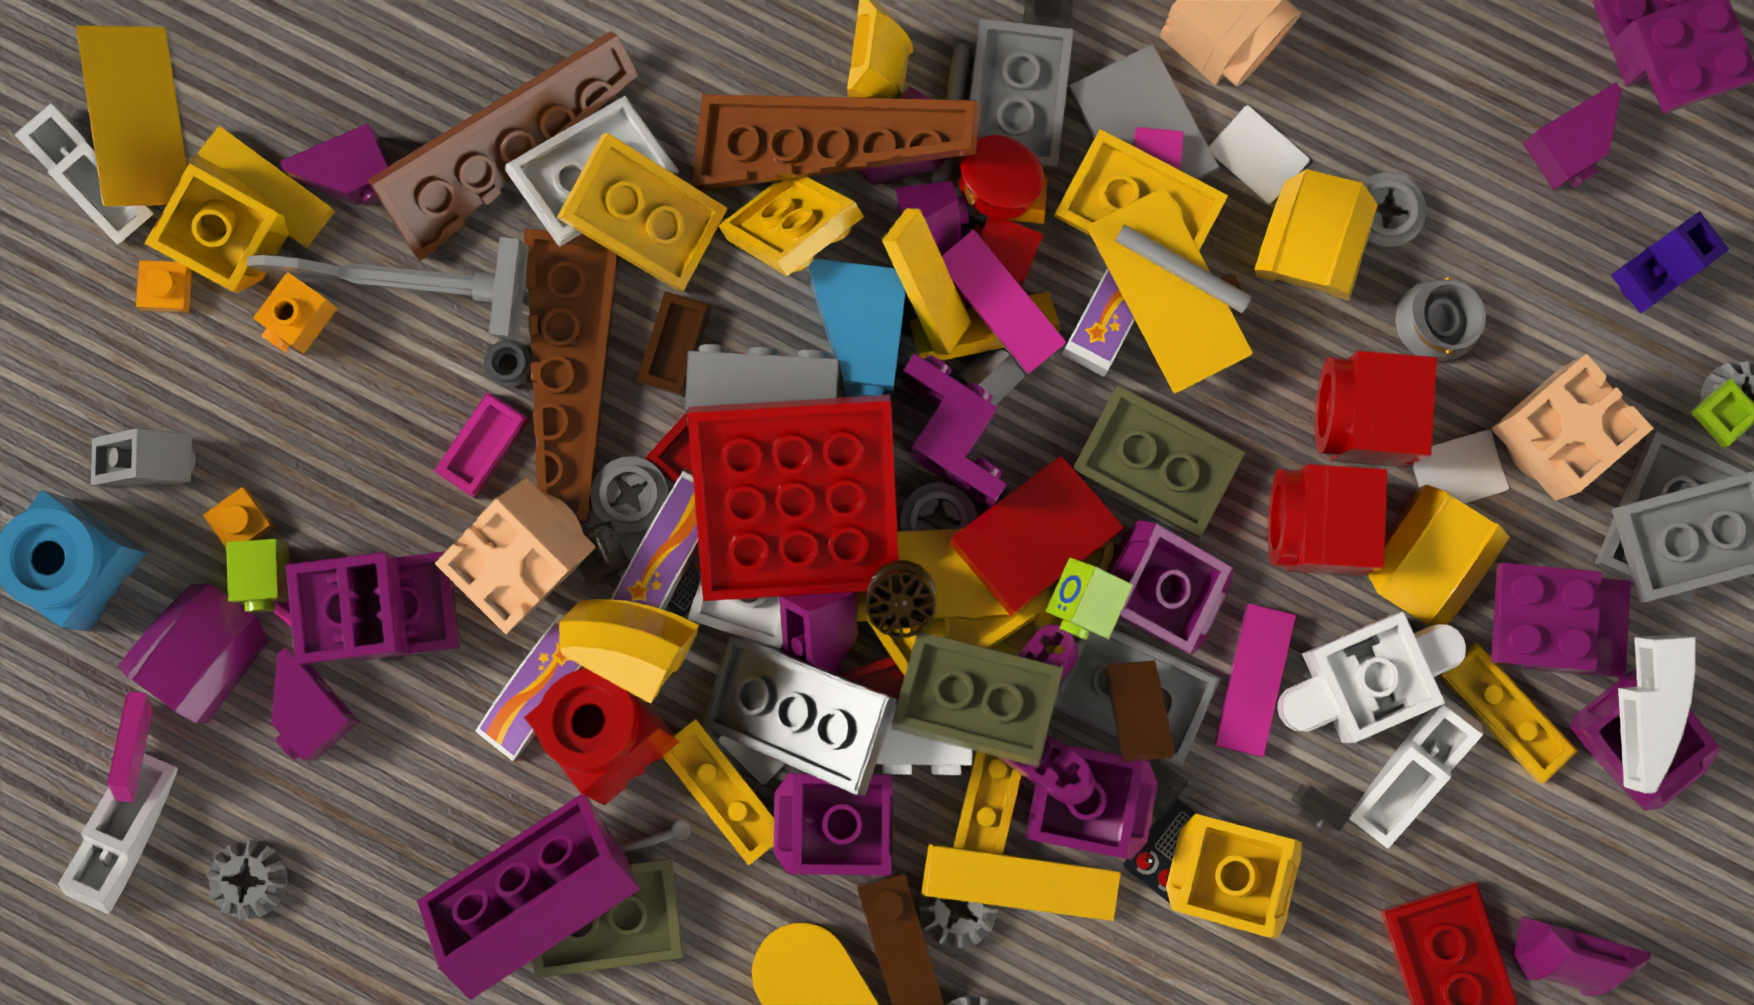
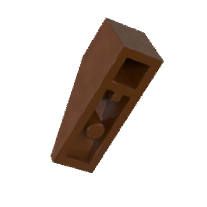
[857,870,944,1005]

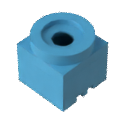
[0,490,147,632]

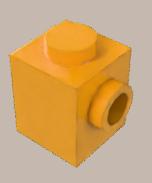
[253,272,338,354]

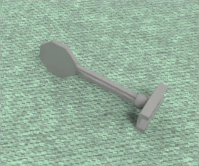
[247,237,529,341]

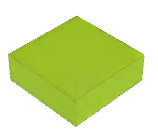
[1690,378,1754,448]

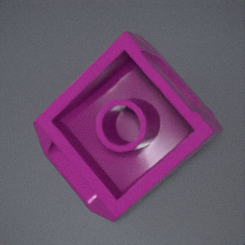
[1106,520,1234,656]
[118,583,268,723]
[1569,670,1720,811]
[1026,744,1158,860]
[774,773,894,875]
[1512,917,1651,997]

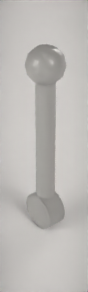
[619,820,691,855]

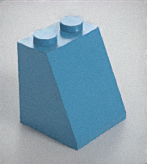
[809,259,906,402]

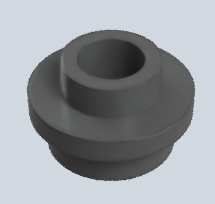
[484,340,532,388]

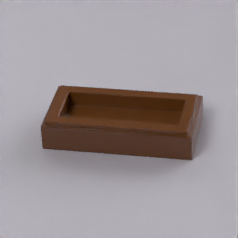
[637,291,712,397]
[1105,660,1175,763]

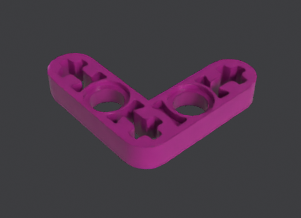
[997,625,1095,805]

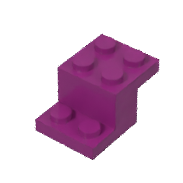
[1592,0,1754,114]
[902,353,1007,509]
[286,551,460,665]
[1491,563,1631,678]

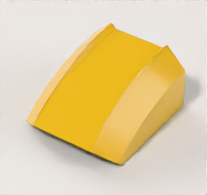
[847,0,914,99]
[144,154,289,293]
[1254,169,1378,301]
[1367,484,1510,625]
[559,599,699,703]
[1166,814,1302,939]

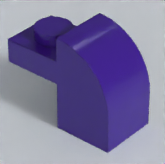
[1611,211,1729,314]

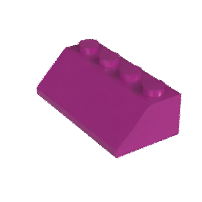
[417,794,640,1000]

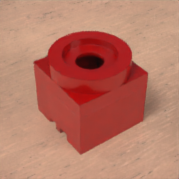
[1314,350,1437,468]
[1267,464,1387,576]
[524,667,680,806]

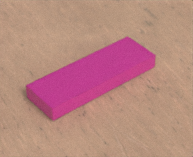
[942,229,1067,374]
[1214,603,1296,757]

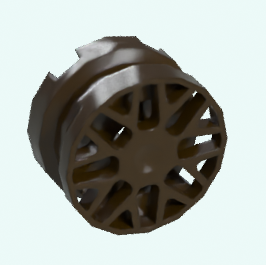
[866,560,936,638]

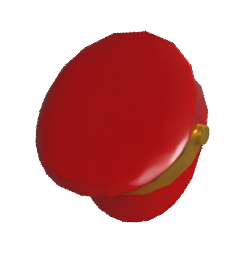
[959,134,1045,220]

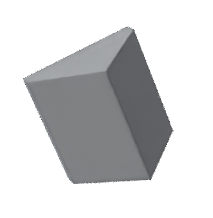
[957,349,1025,406]

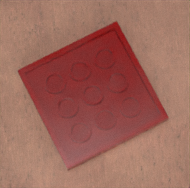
[687,395,899,601]

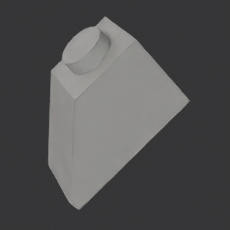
[91,428,196,486]

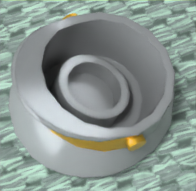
[1395,277,1486,362]

